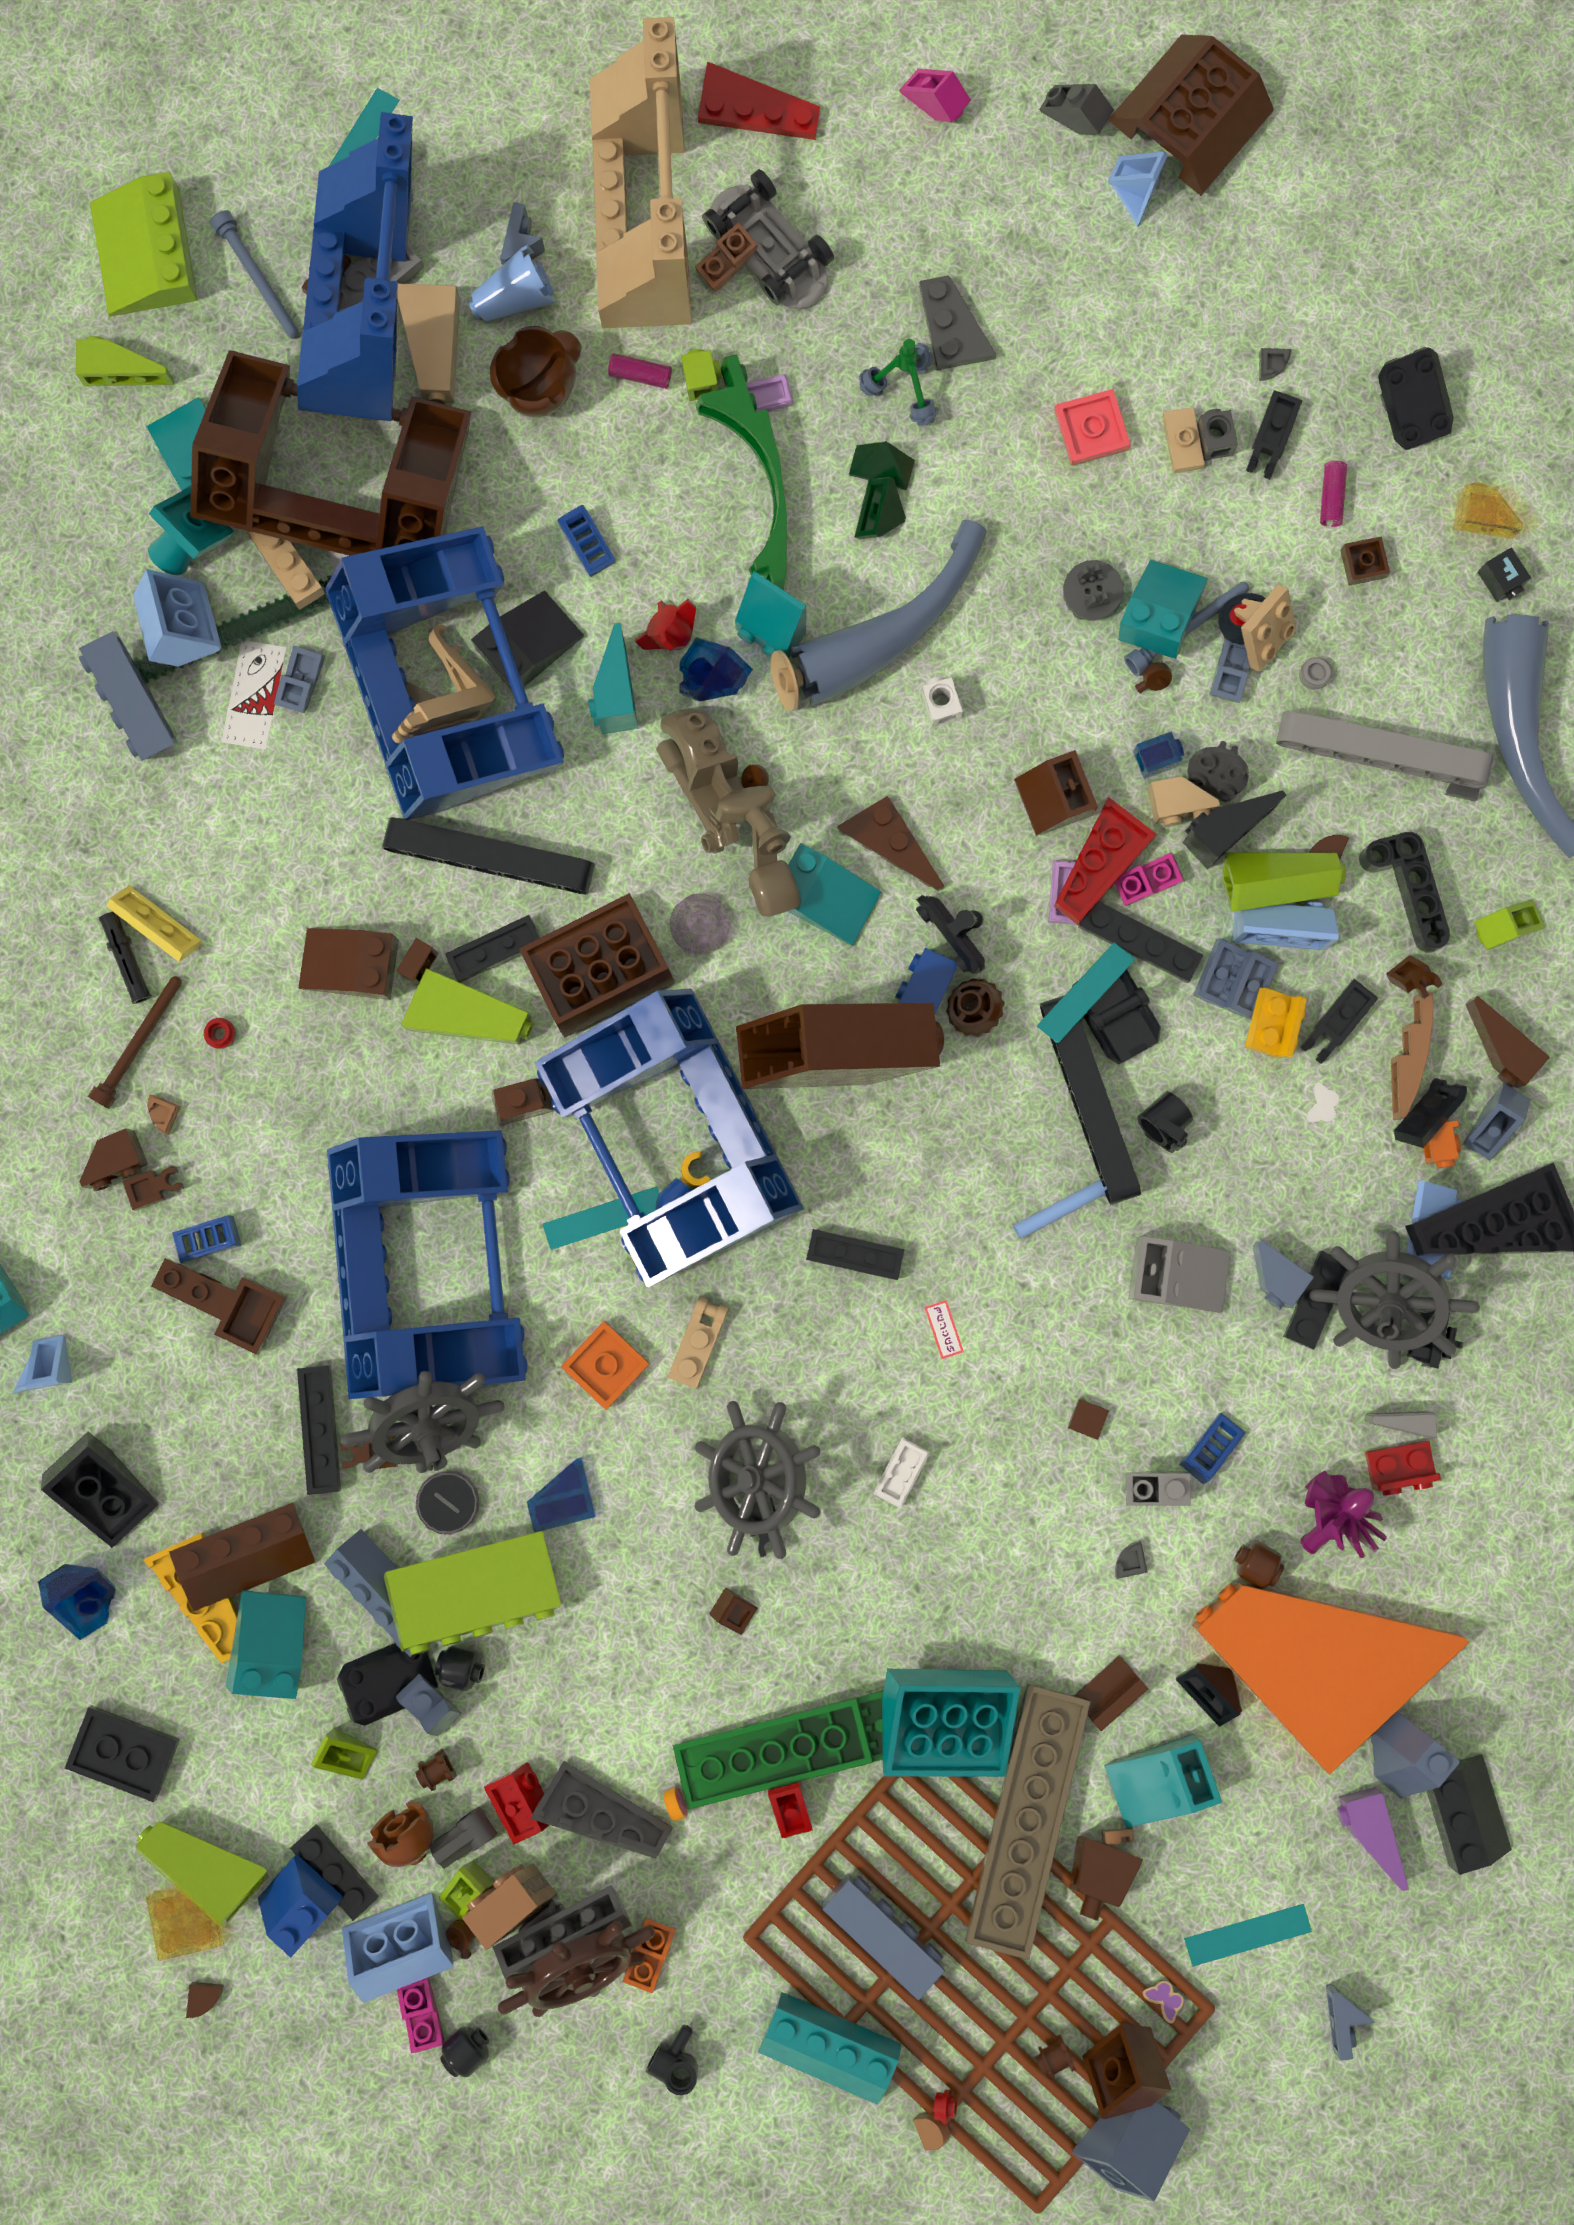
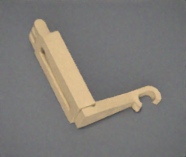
[392,625,496,744]

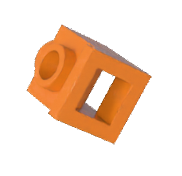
[1423,1120,1461,1169]

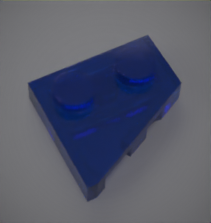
[527,1457,596,1533]

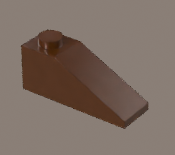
[1465,996,1550,1088]

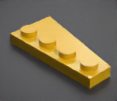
[143,1532,238,1663]

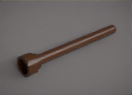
[87,976,182,1109]

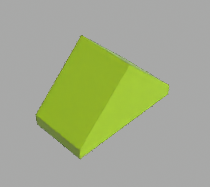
[311,1728,377,1780]
[439,1860,494,1920]

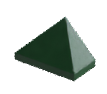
[849,441,915,490]
[854,477,906,539]

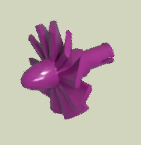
[1300,1471,1387,1558]

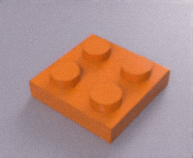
[561,1321,650,1410]

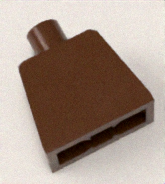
[491,1078,555,1126]
[1070,1836,1143,1921]

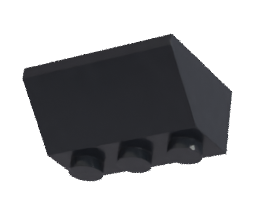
[1426,1754,1512,1875]

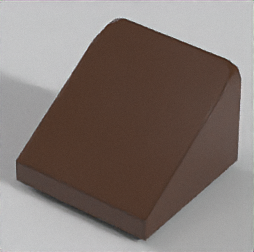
[709,1588,758,1635]

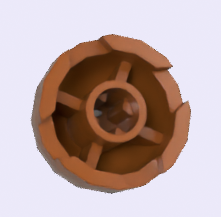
[367,1802,434,1867]

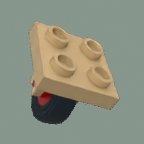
[1218,584,1296,672]

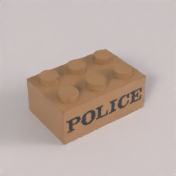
[462,1863,557,1950]

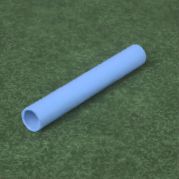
[1013,1180,1107,1239]

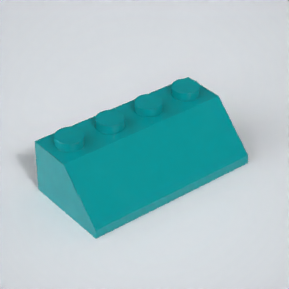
[758,1992,901,2105]

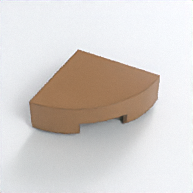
[147,1094,181,1135]
[1101,1828,1134,1845]

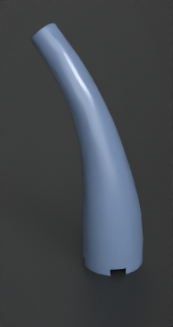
[791,520,987,706]
[1483,614,1574,859]

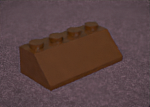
[169,1503,315,1612]

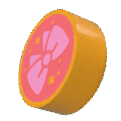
[664,1786,688,1821]

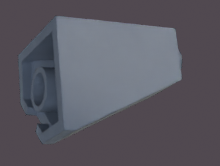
[1371,1711,1460,1798]

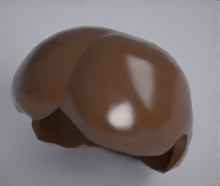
[490,326,582,417]

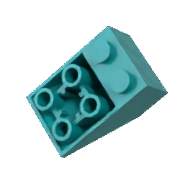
[1104,1734,1222,1828]

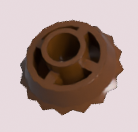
[946,978,1005,1037]

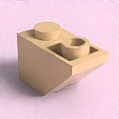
[1147,776,1220,827]

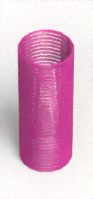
[608,353,672,389]
[1320,461,1348,527]

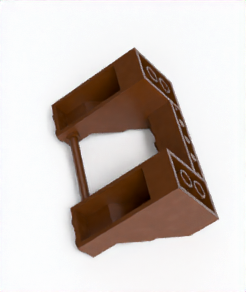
[190,350,472,556]

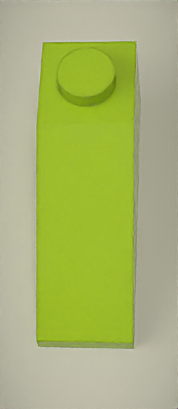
[75,336,174,386]

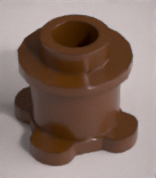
[415,1749,457,1791]
[1035,2034,1076,2079]

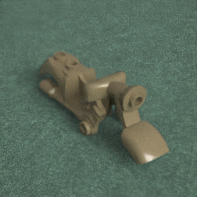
[656,708,801,916]

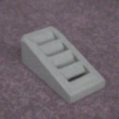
[1365,1411,1437,1438]

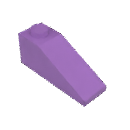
[1337,1787,1409,1891]

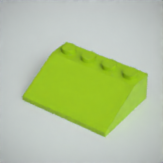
[90,171,198,317]

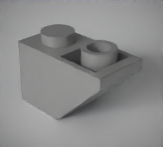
[1126,1471,1191,1506]

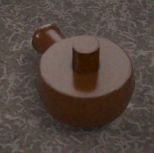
[1135,662,1172,694]
[741,764,769,788]
[446,1920,476,1959]

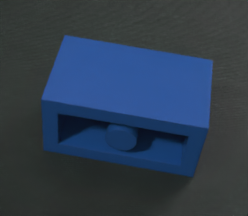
[895,948,958,1014]

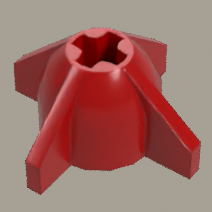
[635,599,696,651]

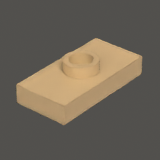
[1162,407,1205,474]

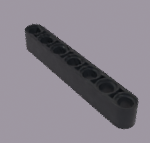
[382,817,595,895]
[1040,995,1141,1205]

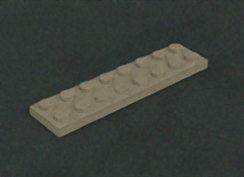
[965,1684,1091,1960]

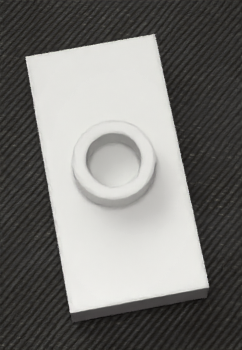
[873,1437,930,1508]

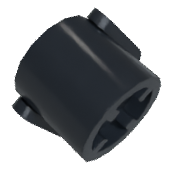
[1137,1091,1193,1153]

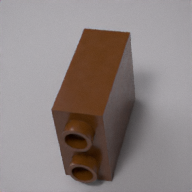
[736,1003,944,1089]

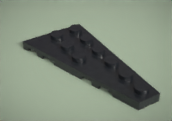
[1405,1163,1574,1256]

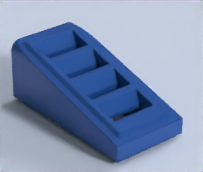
[557,505,616,577]
[172,1215,241,1263]
[1179,1413,1246,1484]

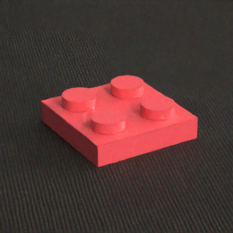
[1054,389,1131,466]

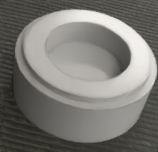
[1299,657,1332,690]

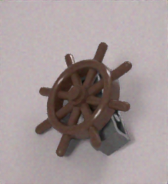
[493,1885,655,2017]

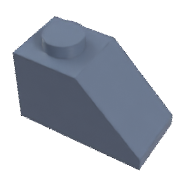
[1463,1083,1531,1160]
[1253,1240,1314,1309]

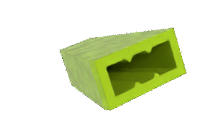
[1222,852,1346,911]
[401,968,533,1045]
[135,1821,268,1929]

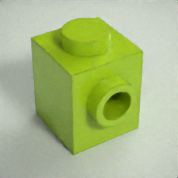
[681,349,722,402]

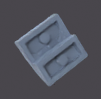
[1193,939,1279,1020]

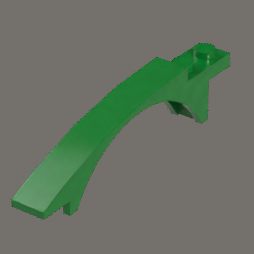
[696,354,787,590]

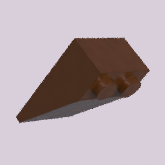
[298,928,399,1000]

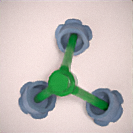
[859,339,939,426]

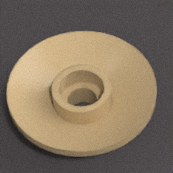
[771,650,803,712]

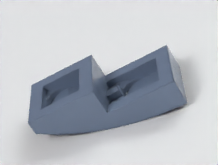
[1210,638,1249,703]
[274,646,325,713]

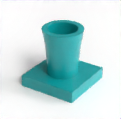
[148,487,235,575]

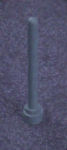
[210,210,299,339]
[1124,582,1249,677]

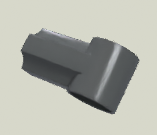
[430,1806,498,1869]

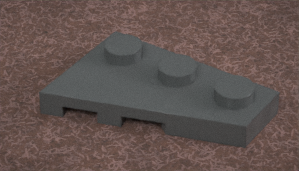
[919,275,996,370]

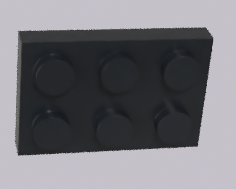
[65,1705,180,1802]

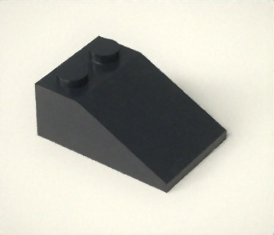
[471,590,584,691]
[1182,790,1286,869]
[41,1431,158,1548]

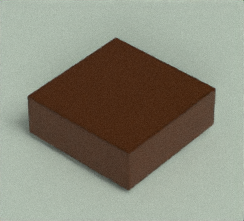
[1067,1399,1109,1440]

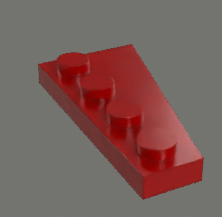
[698,61,820,140]
[1054,797,1156,925]

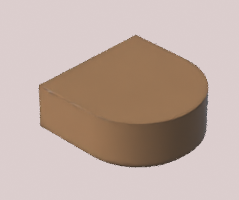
[912,2113,950,2151]

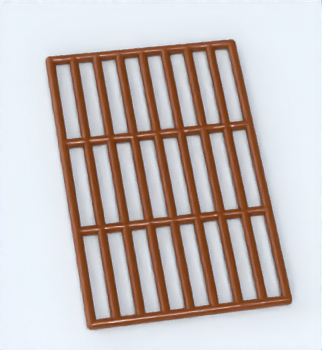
[743,1775,1215,2214]

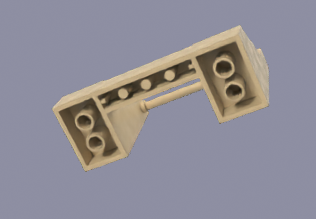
[590,17,692,329]

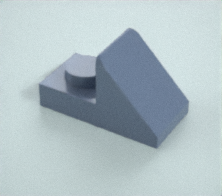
[500,202,545,265]
[396,1674,462,1736]
[1326,1984,1374,2061]

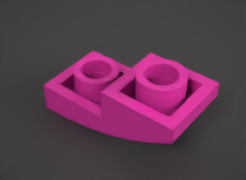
[1115,853,1185,906]
[397,1978,445,2054]

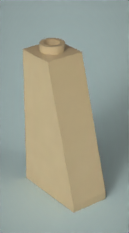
[398,283,460,405]

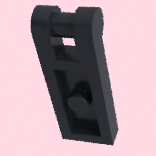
[1394,1078,1467,1148]

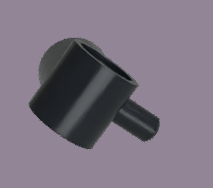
[645,2025,698,2096]

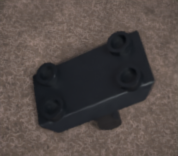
[1378,347,1454,450]
[916,895,985,974]
[1072,969,1161,1064]
[337,1643,438,1726]

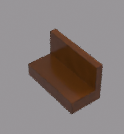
[1074,1655,1149,1732]

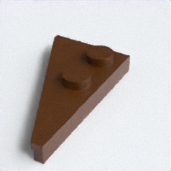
[837,796,944,891]

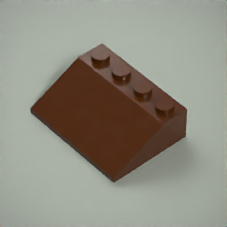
[519,893,675,1038]

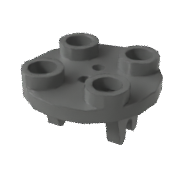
[1063,560,1124,621]
[1187,741,1250,801]

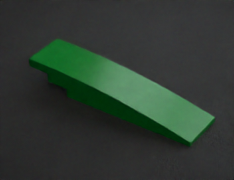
[672,1690,884,1810]

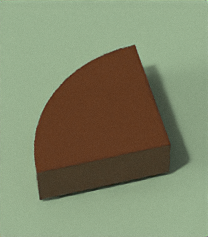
[1308,835,1349,860]
[186,1982,224,2018]

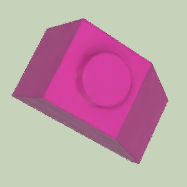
[899,68,971,122]

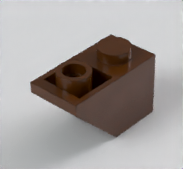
[79,1128,148,1191]

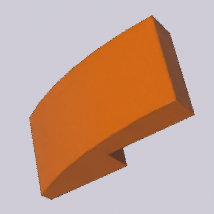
[622,1918,676,1993]

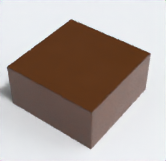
[1340,536,1390,586]
[396,938,439,985]

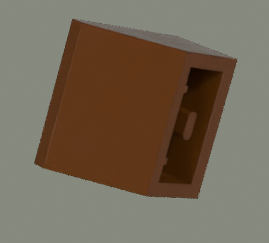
[1014,750,1098,836]

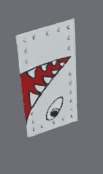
[221,640,286,750]

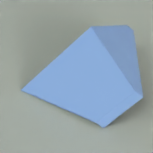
[1108,151,1168,226]
[12,1335,72,1394]

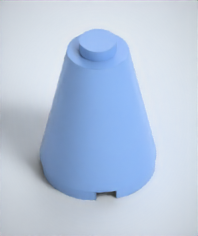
[469,245,557,322]

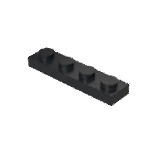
[1078,902,1203,983]
[297,1365,341,1495]

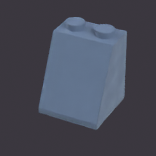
[1072,2101,1190,2202]

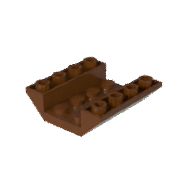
[1108,34,1274,196]

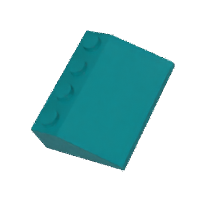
[882,1668,1020,1777]

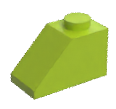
[1474,900,1545,950]

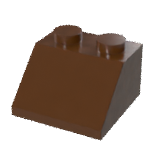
[1082,2023,1172,2119]

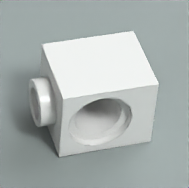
[921,676,963,728]

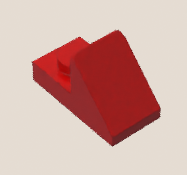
[768,1781,813,1839]

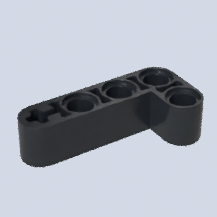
[1359,832,1450,953]

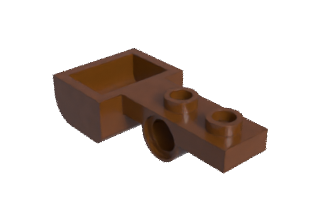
[151,1258,287,1355]

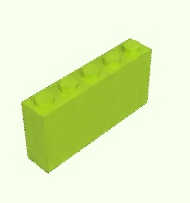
[384,1531,562,1655]

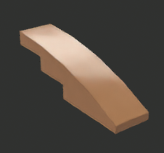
[1391,992,1433,1120]

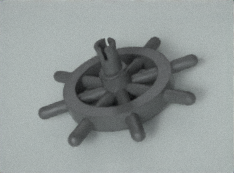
[1309,1231,1480,1369]
[341,1371,505,1473]
[695,1401,821,1559]

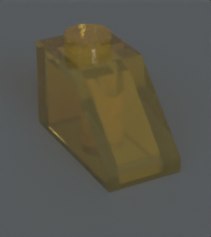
[1453,483,1523,539]

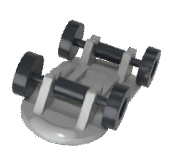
[702,169,834,309]

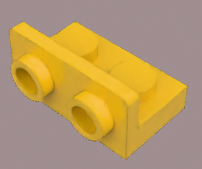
[1244,988,1307,1058]

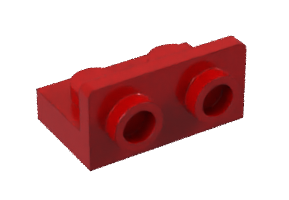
[1365,1441,1441,1496]
[484,1762,549,1845]

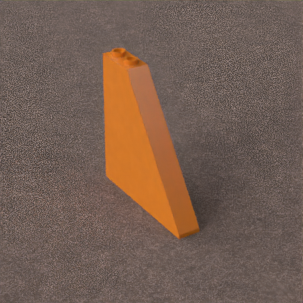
[1192,1582,1469,1775]

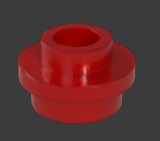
[204,1018,236,1049]
[934,2089,958,2125]

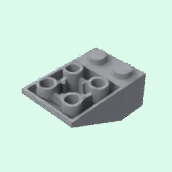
[1128,1236,1230,1313]

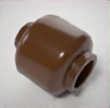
[1234,1541,1284,1589]

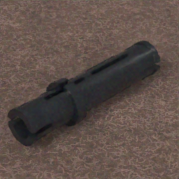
[98,912,151,1004]

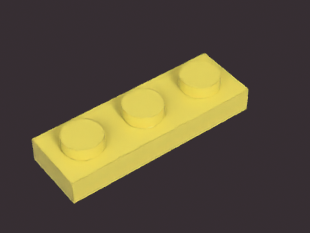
[107,885,201,962]

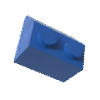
[258,1854,344,1958]

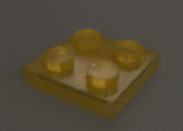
[146,1888,224,1961]

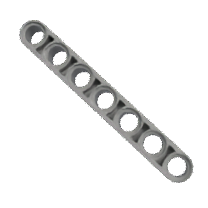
[1276,711,1493,789]

